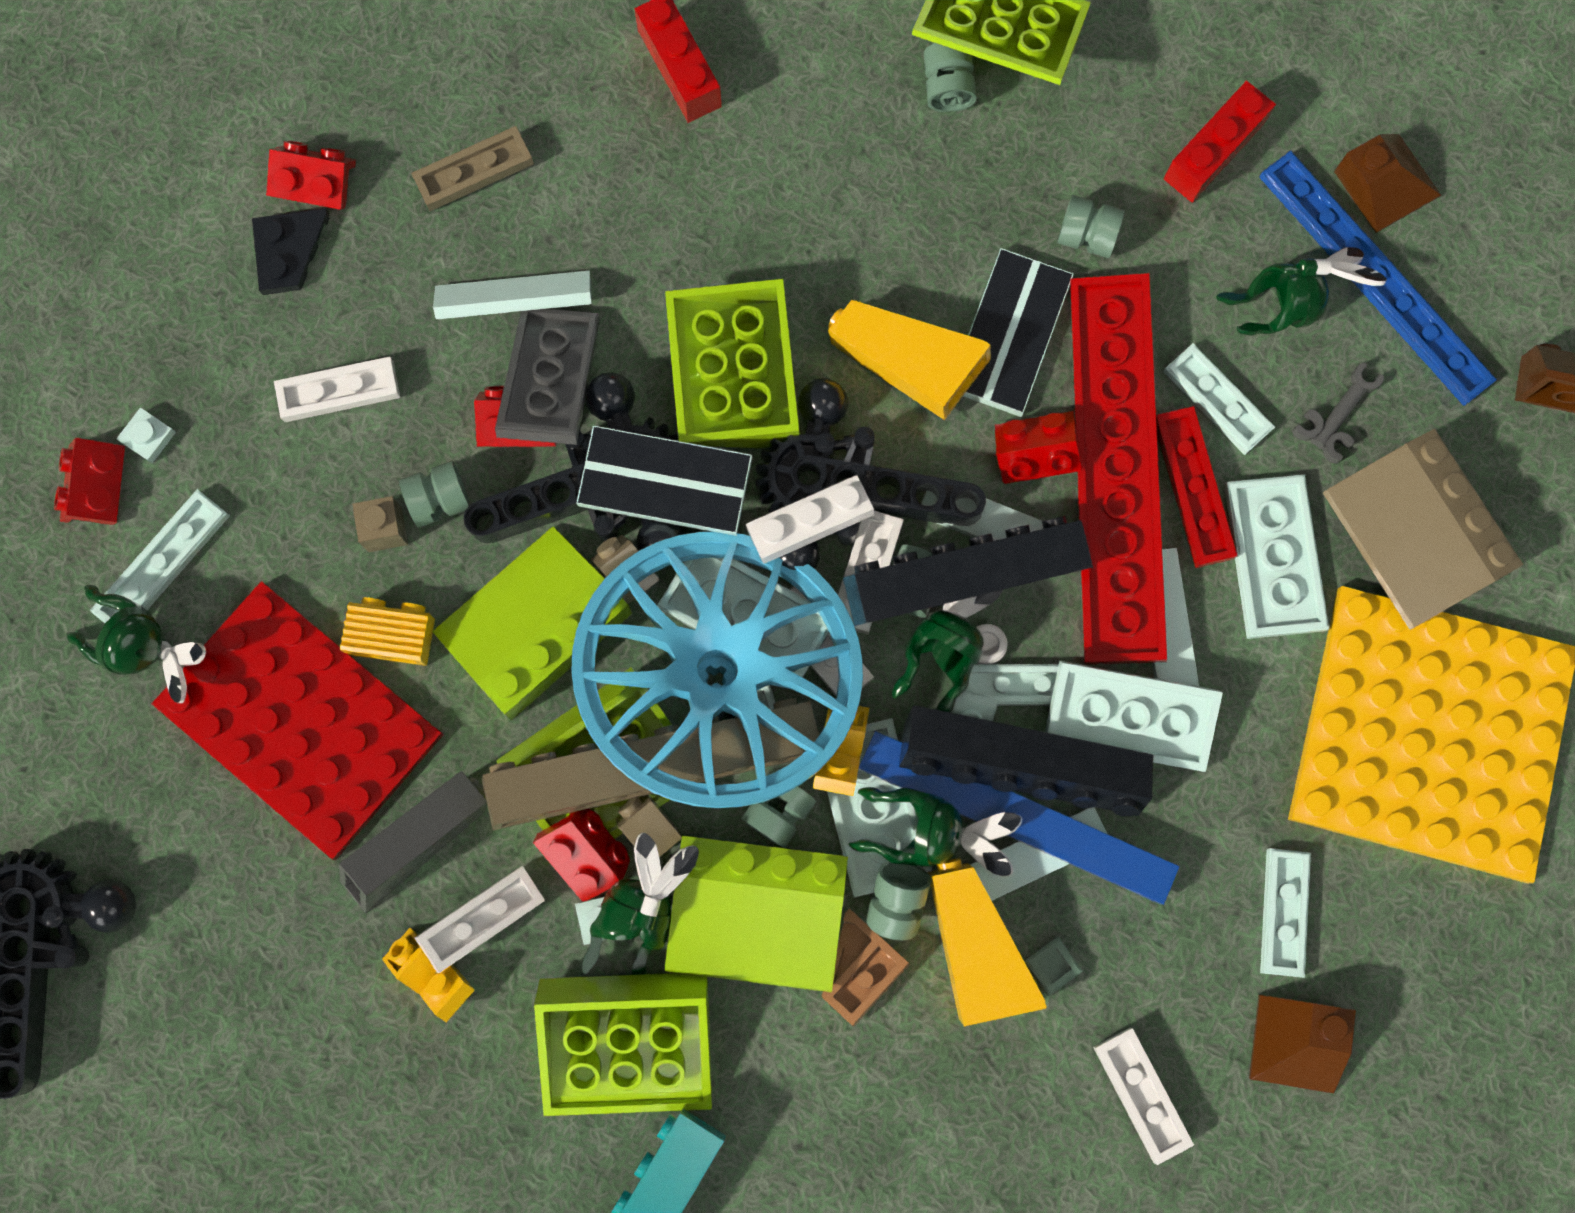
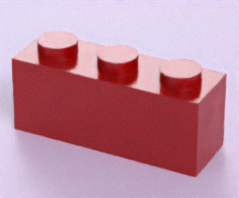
[634,0,722,123]
[1163,80,1276,203]

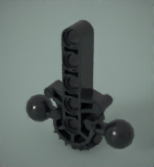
[463,372,686,566]
[755,378,986,570]
[0,849,137,1099]

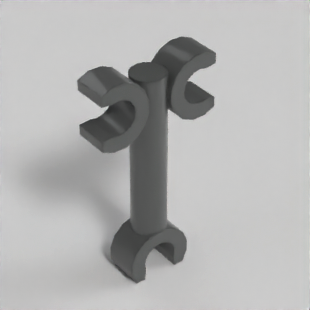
[1292,362,1384,464]

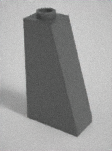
[339,771,487,913]

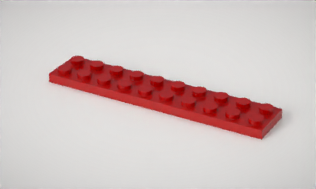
[1070,273,1167,665]

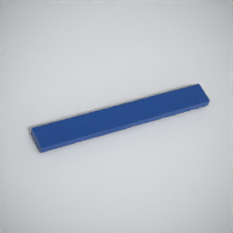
[1259,150,1497,406]
[858,731,1180,905]

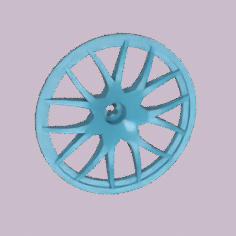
[572,532,863,808]

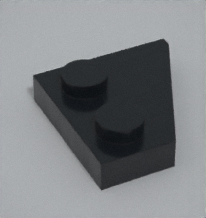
[252,208,330,295]

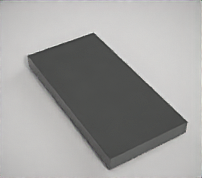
[495,309,599,445]

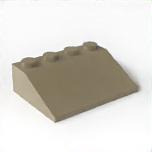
[1323,428,1524,630]

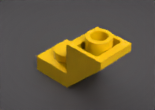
[813,706,870,796]
[382,928,475,1023]

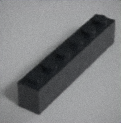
[843,516,1093,626]
[899,705,1154,816]

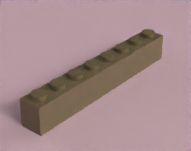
[482,698,819,831]

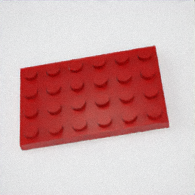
[151,581,444,860]

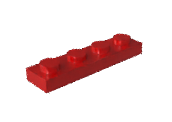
[1156,406,1237,568]

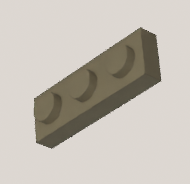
[411,126,534,211]

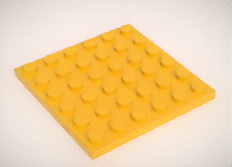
[1288,586,1575,884]

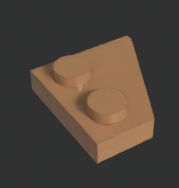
[822,908,910,1027]

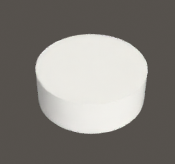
[976,624,1007,664]

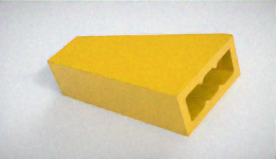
[828,300,991,420]
[928,858,1047,1026]

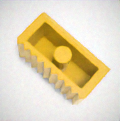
[340,597,435,666]

